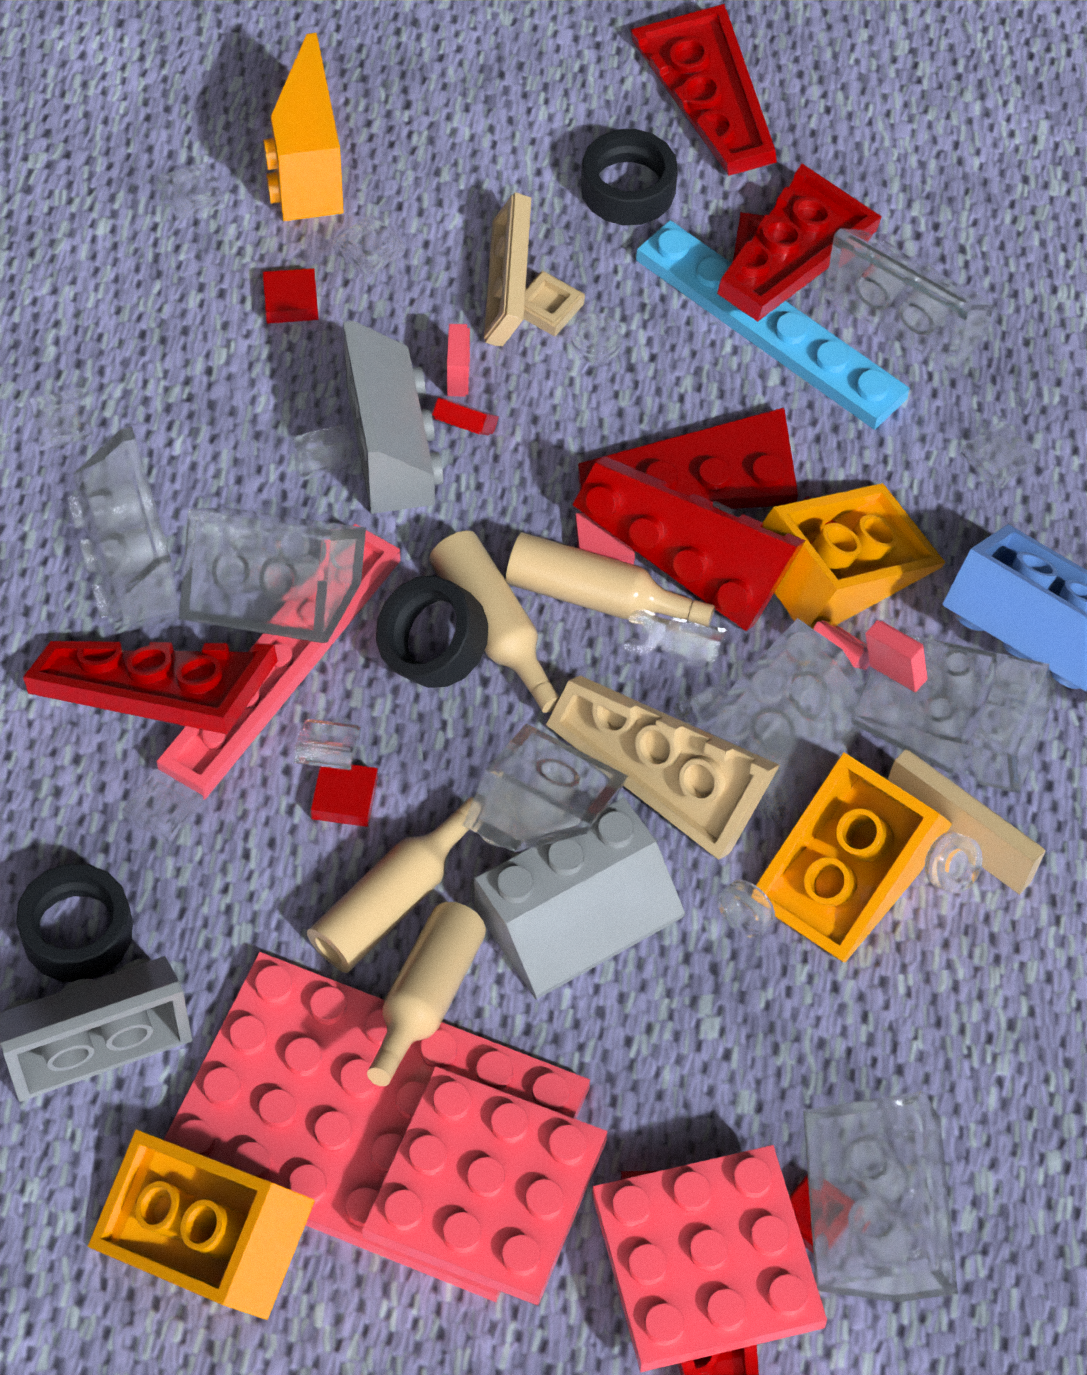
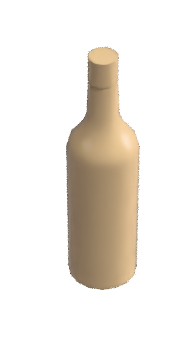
[429,530,560,713]
[506,532,715,627]
[307,797,486,973]
[367,902,486,1086]

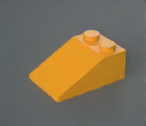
[263,33,344,221]
[762,483,946,633]
[748,752,952,963]
[87,1129,315,1320]

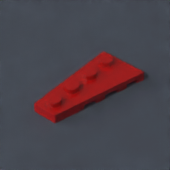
[630,4,777,176]
[717,164,882,322]
[23,641,278,735]

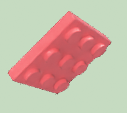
[362,1066,607,1306]
[592,1145,827,1372]

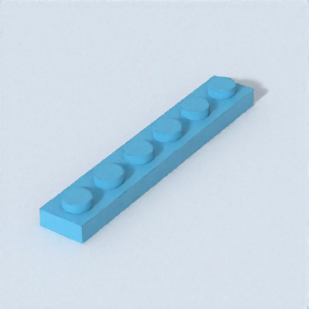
[636,220,910,430]

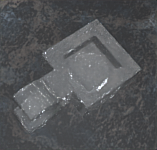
[623,610,727,666]

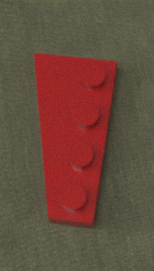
[578,408,798,510]
[572,457,806,632]

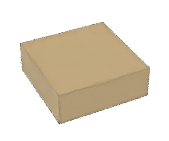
[524,270,585,337]

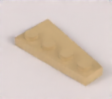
[546,676,780,860]

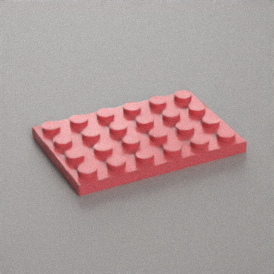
[164,952,590,1302]

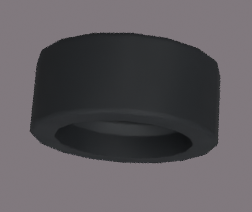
[581,129,678,226]
[376,575,488,688]
[16,864,133,982]

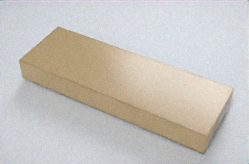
[484,192,531,346]
[887,749,1046,895]

